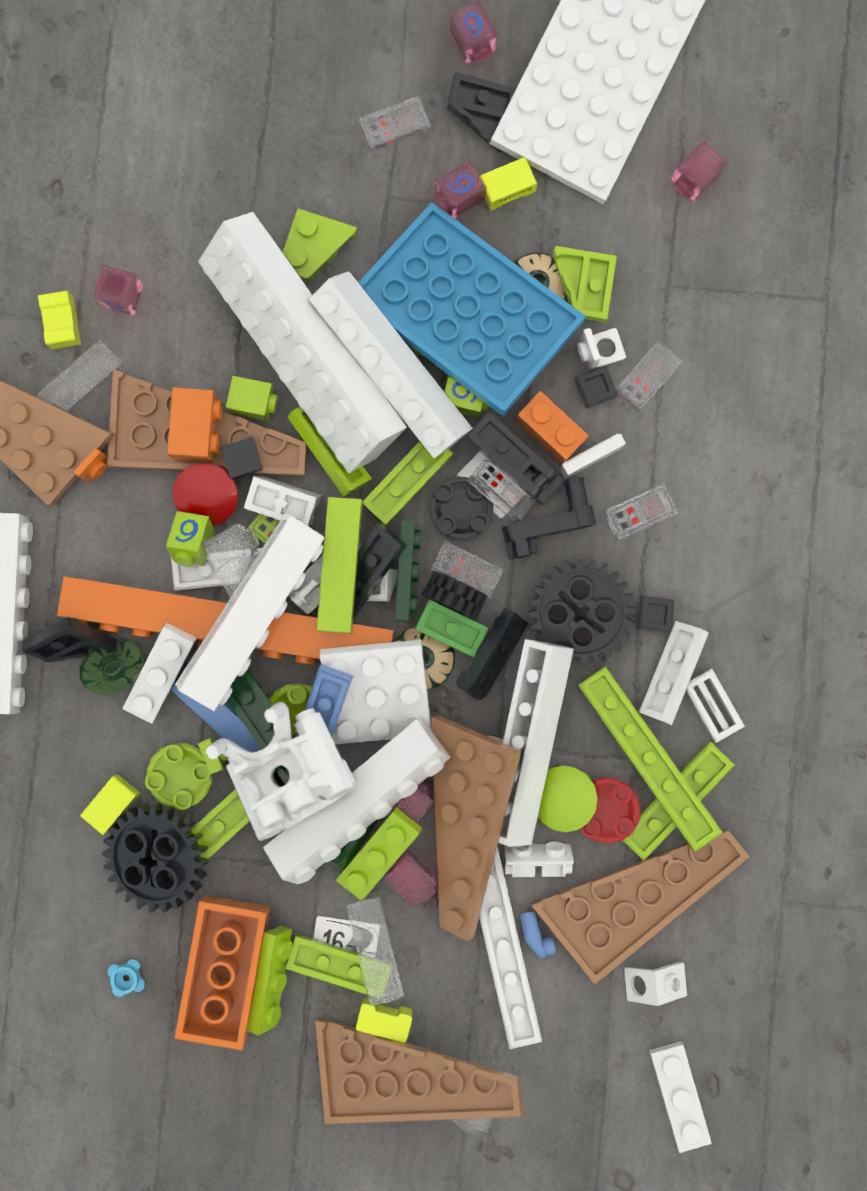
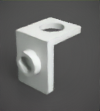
[577,328,626,371]
[624,962,687,1006]

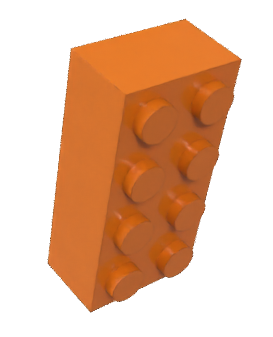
[174,895,271,1050]

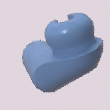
[520,912,556,958]

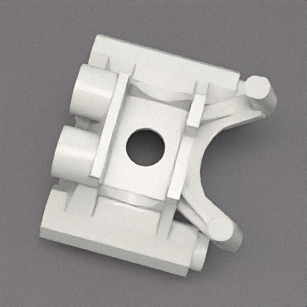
[206,702,356,841]

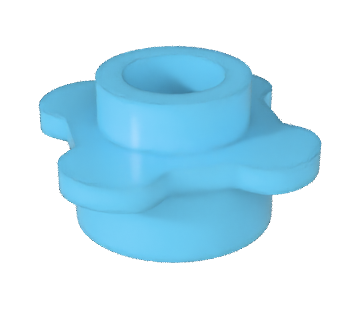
[108,959,145,997]

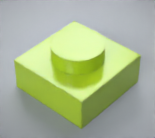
[198,737,228,775]

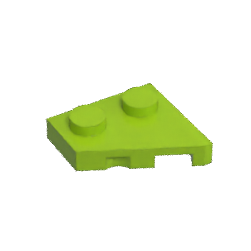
[283,208,357,282]
[553,246,617,323]

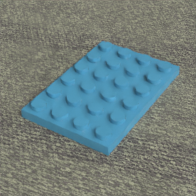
[358,202,586,416]

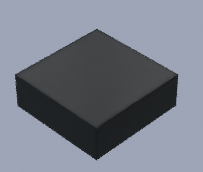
[575,365,618,409]
[220,437,263,479]
[637,596,675,633]

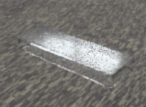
[36,339,125,413]
[346,897,404,1007]

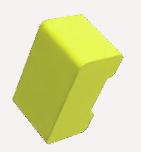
[479,157,537,211]
[38,290,81,350]
[80,774,141,835]
[356,997,413,1043]

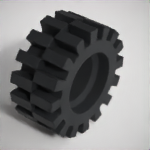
[422,571,487,620]

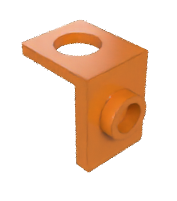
[73,448,108,483]

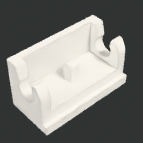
[244,475,322,526]

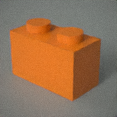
[167,387,223,462]
[515,391,589,465]

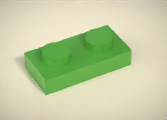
[414,599,489,658]

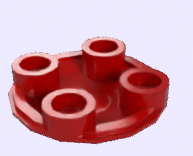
[173,463,238,526]
[581,777,641,844]

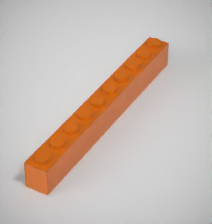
[57,576,394,665]

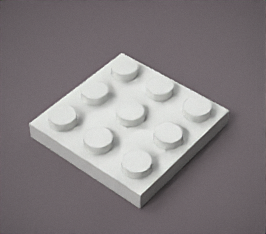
[320,640,432,744]

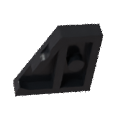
[447,72,517,153]
[22,617,118,662]

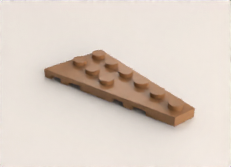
[107,369,307,477]
[0,380,115,506]
[431,715,521,941]
[530,829,750,984]
[315,1017,524,1124]

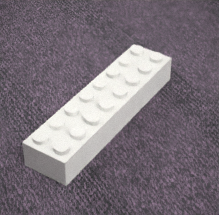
[198,212,407,473]

